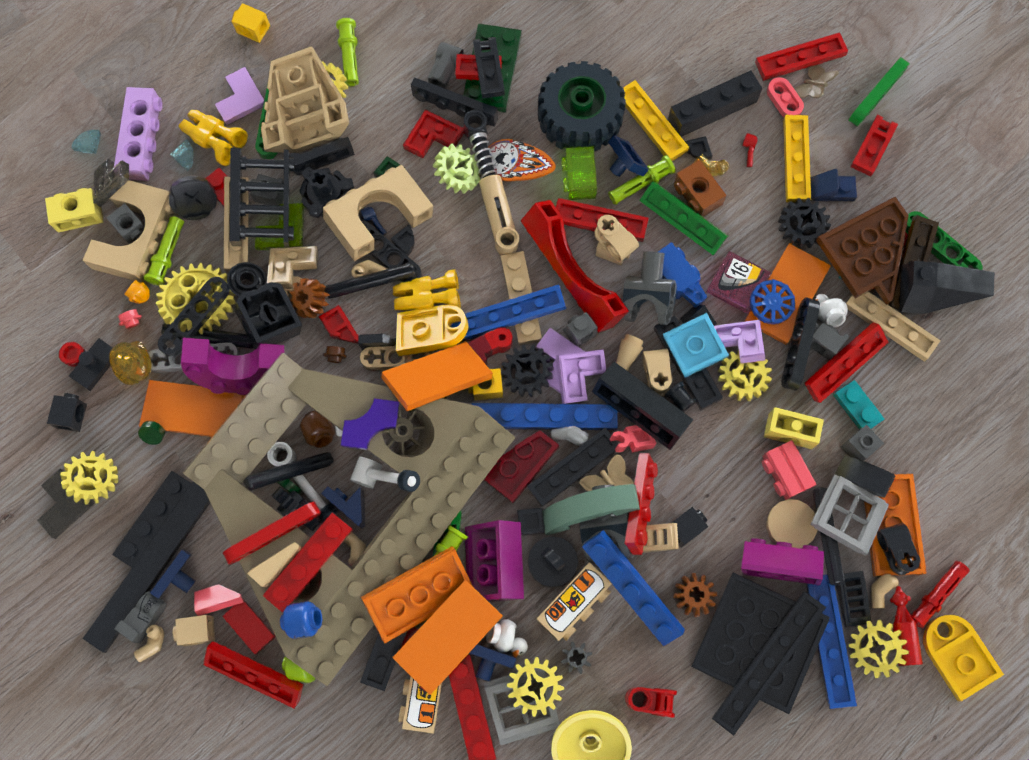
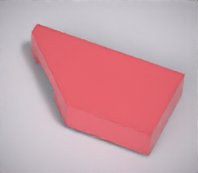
[194,584,244,616]

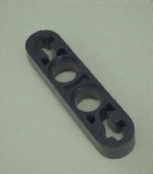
[360,219,422,282]
[158,277,230,357]
[781,297,820,391]

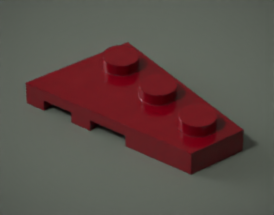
[484,430,559,503]

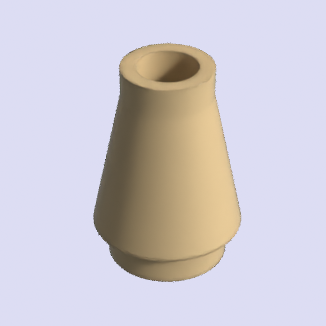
[616,334,643,371]

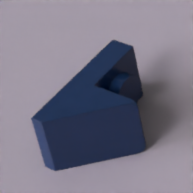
[810,169,857,201]
[321,486,365,529]

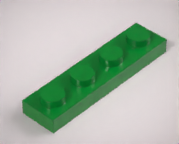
[639,181,728,255]

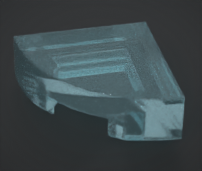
[71,130,101,154]
[170,139,194,171]

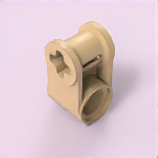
[595,215,639,262]
[642,349,672,397]

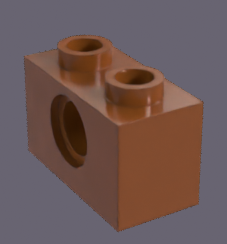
[674,160,727,217]

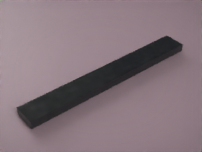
[83,481,210,653]

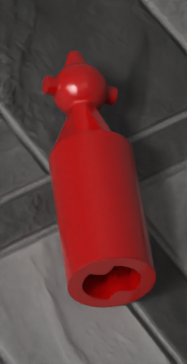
[890,586,923,666]

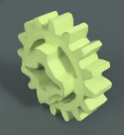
[433,144,481,194]

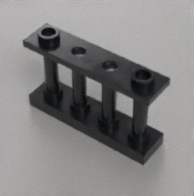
[230,148,294,247]

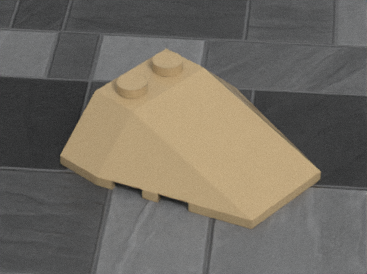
[261,46,349,153]

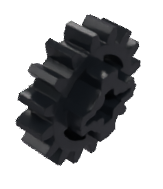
[778,198,831,249]
[501,344,554,397]
[271,487,321,531]

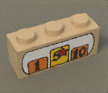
[536,562,612,642]
[398,676,442,734]

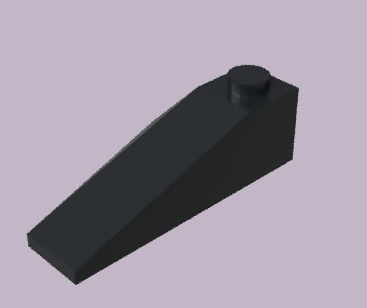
[899,261,995,314]

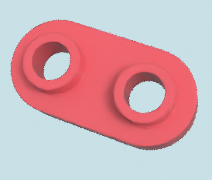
[767,77,804,117]

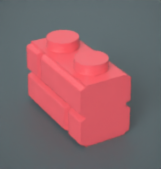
[762,440,817,500]

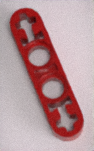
[223,501,321,565]

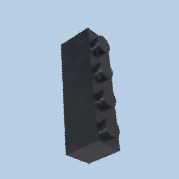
[668,70,763,137]
[592,362,693,450]

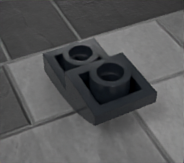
[835,456,896,498]

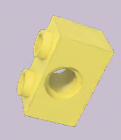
[45,188,103,233]
[764,407,824,449]

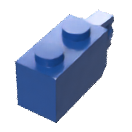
[658,242,707,307]

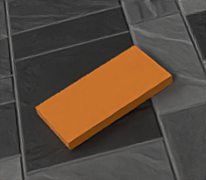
[744,243,831,345]
[381,342,493,411]
[139,380,245,437]
[864,474,927,577]
[361,546,473,644]
[392,580,503,695]

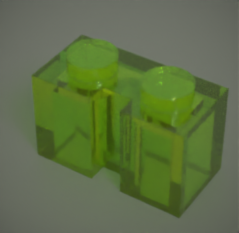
[561,146,597,200]

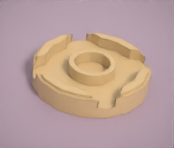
[766,499,818,548]

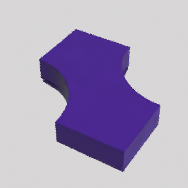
[341,398,400,450]

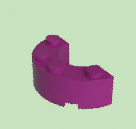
[181,338,285,395]

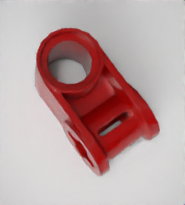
[625,687,677,718]

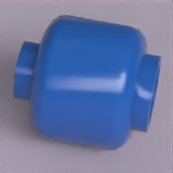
[280,601,322,639]

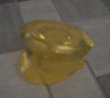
[109,341,151,385]

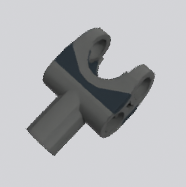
[623,251,677,325]
[580,485,635,563]

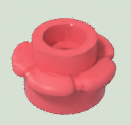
[118,309,142,329]

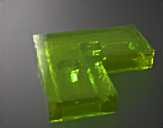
[255,203,304,250]

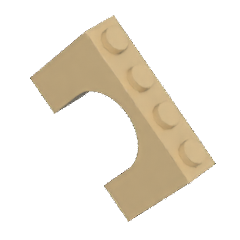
[323,165,433,261]
[83,177,174,283]

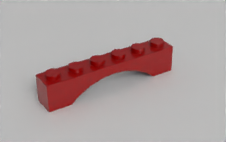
[521,200,629,333]

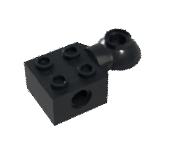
[227,262,302,350]

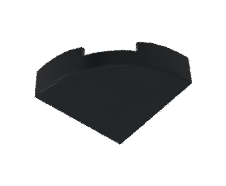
[685,136,713,160]
[391,224,415,256]

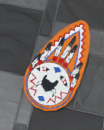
[488,139,556,181]

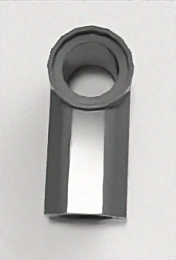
[428,42,464,88]

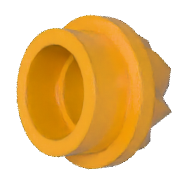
[124,280,150,304]

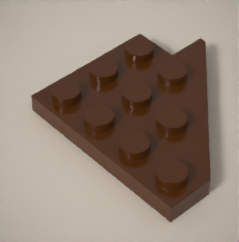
[816,197,909,305]

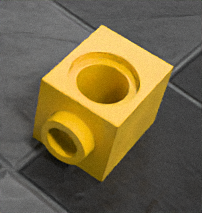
[231,3,270,43]
[468,368,503,401]

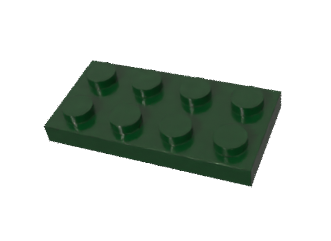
[463,24,522,113]

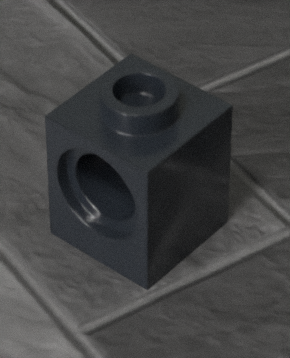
[47,393,87,432]
[672,507,708,548]

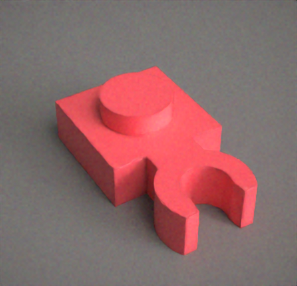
[610,425,657,453]

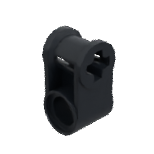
[877,523,920,575]

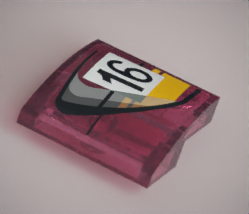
[706,251,771,314]

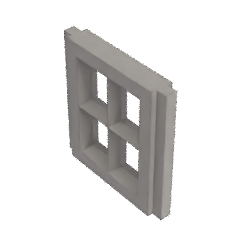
[810,475,889,556]
[484,668,560,745]

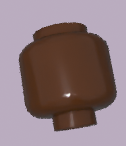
[299,411,336,448]

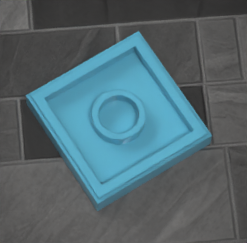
[663,313,729,378]

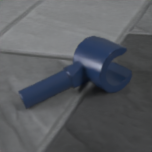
[361,207,387,236]

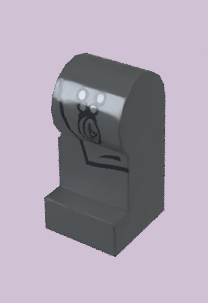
[114,591,167,644]

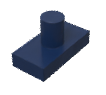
[608,135,649,177]
[150,549,196,599]
[470,645,517,682]

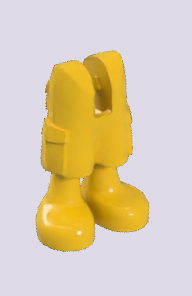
[178,110,248,166]
[393,269,461,311]

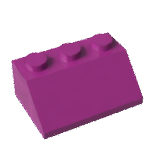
[465,520,524,602]
[741,538,824,585]

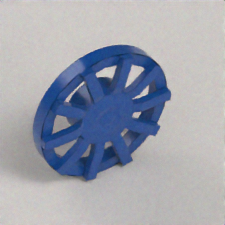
[750,279,795,324]

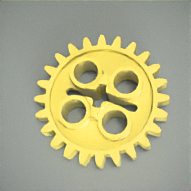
[156,263,236,334]

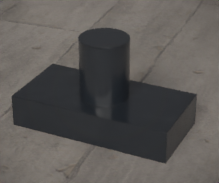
[69,338,120,391]

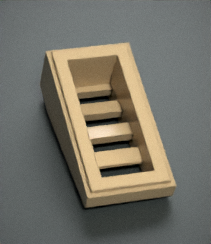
[643,523,679,553]
[247,542,303,588]

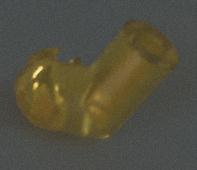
[694,154,730,176]

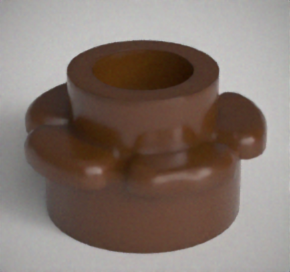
[323,346,347,363]

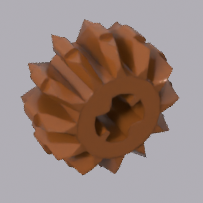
[289,278,329,318]
[673,573,717,618]

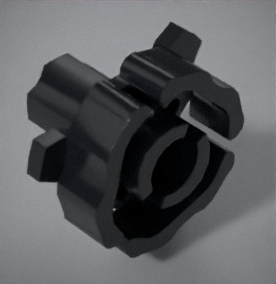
[299,167,354,218]

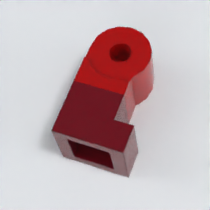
[468,327,513,365]

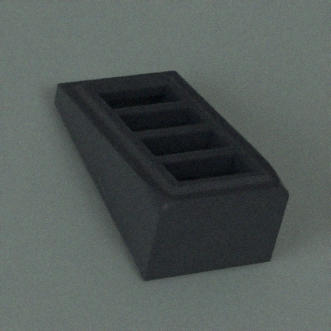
[836,571,872,627]

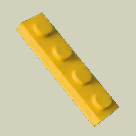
[623,80,689,161]
[783,115,811,203]

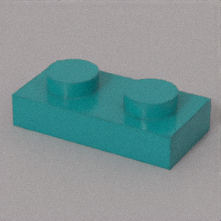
[833,380,885,430]

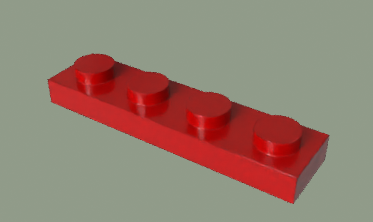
[755,32,848,81]
[556,198,649,242]
[804,322,888,403]
[625,453,658,555]
[262,513,353,613]
[203,641,304,709]
[449,655,497,760]

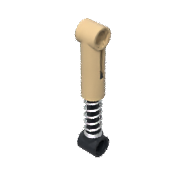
[464,110,519,255]

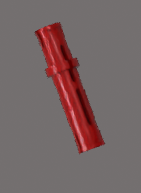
[911,561,970,628]

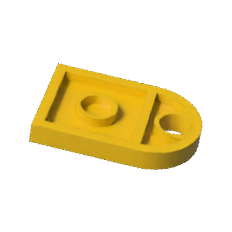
[396,305,469,356]
[923,615,1004,701]

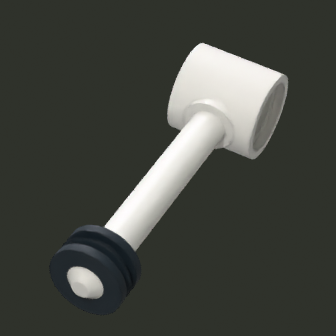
[267,442,338,524]
[350,457,420,492]

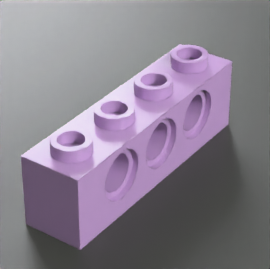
[113,87,162,181]

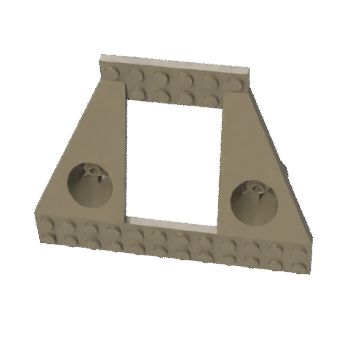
[183,353,515,686]

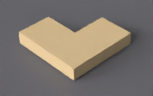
[267,246,318,289]

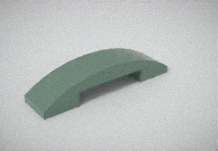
[542,484,640,536]

